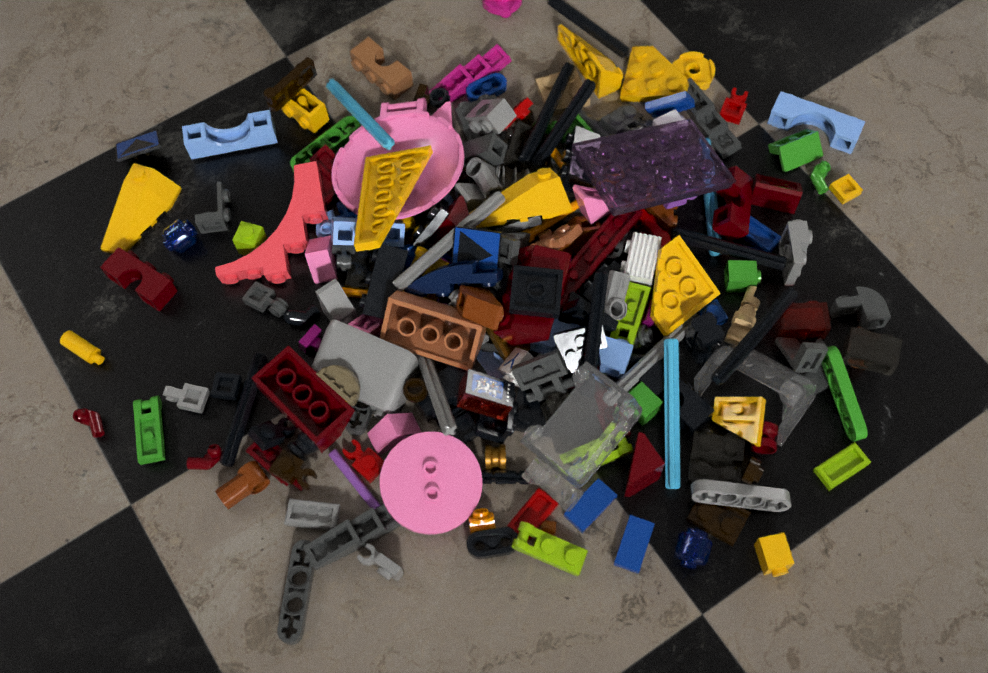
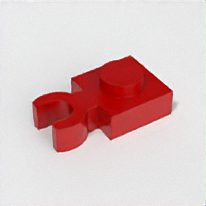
[720,87,748,125]
[503,97,533,131]
[342,439,384,484]

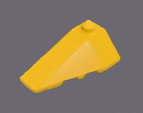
[557,24,623,99]
[100,163,182,254]
[469,168,572,228]

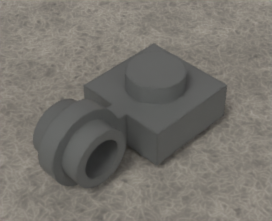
[331,242,355,271]
[242,281,289,317]

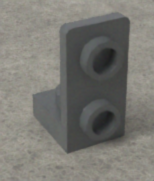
[195,181,231,234]
[500,232,530,265]
[775,337,828,373]

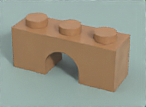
[350,37,413,100]

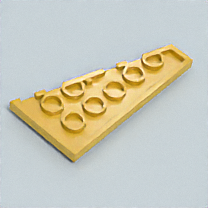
[354,145,433,252]

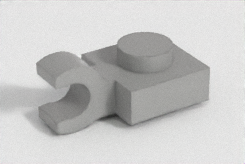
[162,383,210,414]
[357,544,404,582]

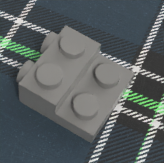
[778,219,813,286]

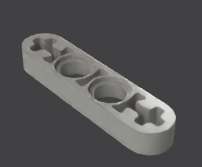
[691,479,791,512]

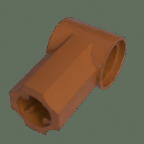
[215,460,270,510]

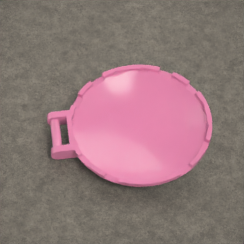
[331,98,465,220]

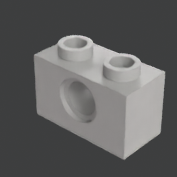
[465,98,517,134]

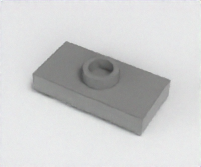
[284,498,341,531]

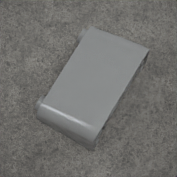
[311,319,421,420]

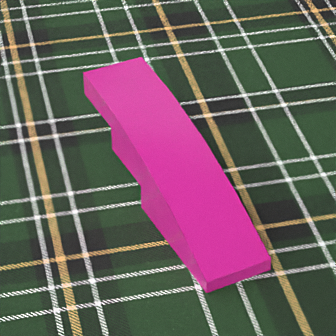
[429,44,512,102]

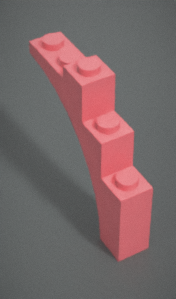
[215,161,328,284]

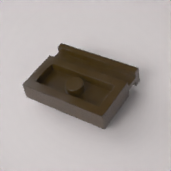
[686,502,751,547]

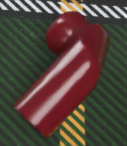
[73,408,105,438]
[187,444,222,470]

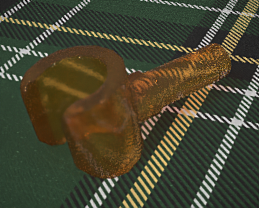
[541,520,556,536]

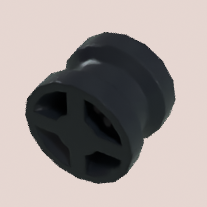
[286,432,318,462]

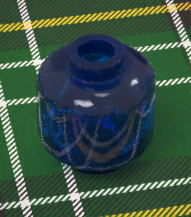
[162,219,198,253]
[674,528,712,570]

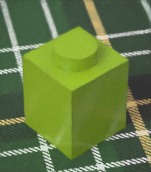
[232,221,268,256]

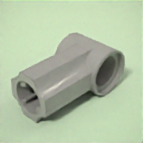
[466,157,503,200]
[604,270,631,320]

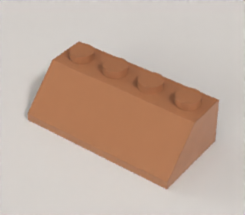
[380,290,487,371]

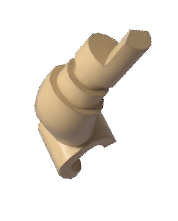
[724,286,760,346]

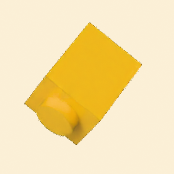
[754,533,795,577]

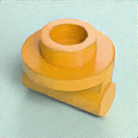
[468,508,496,535]

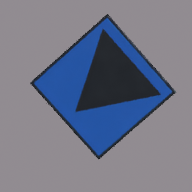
[115,130,161,162]
[451,226,502,269]

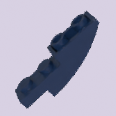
[404,259,503,297]

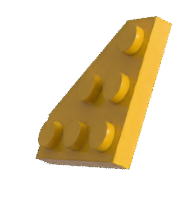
[620,46,689,102]
[650,235,721,336]

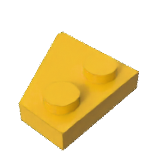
[712,397,766,447]

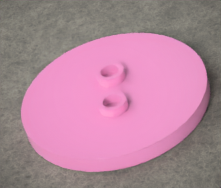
[380,432,482,535]

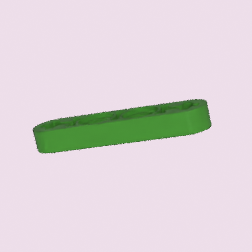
[290,116,361,173]
[821,346,868,442]

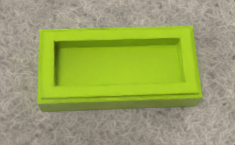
[813,442,871,491]

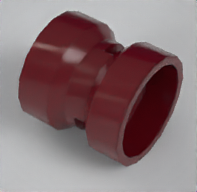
[751,421,778,454]

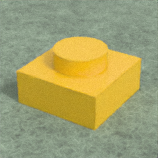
[829,174,863,205]

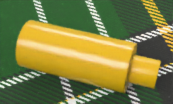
[60,330,105,365]

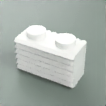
[620,232,662,288]

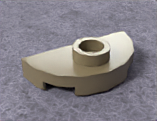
[316,365,360,406]

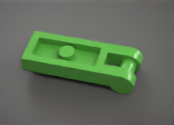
[133,395,166,465]

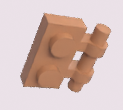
[530,224,583,250]

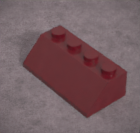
[493,245,571,346]
[251,345,354,453]

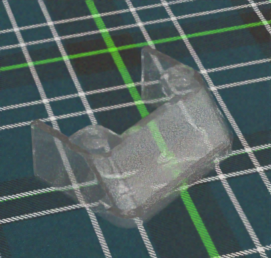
[694,344,817,446]

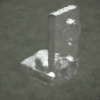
[522,456,584,512]

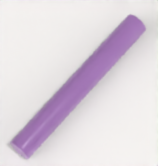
[329,449,381,509]

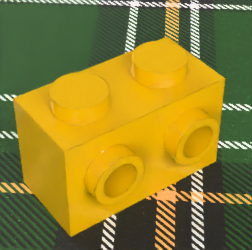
[282,88,329,133]

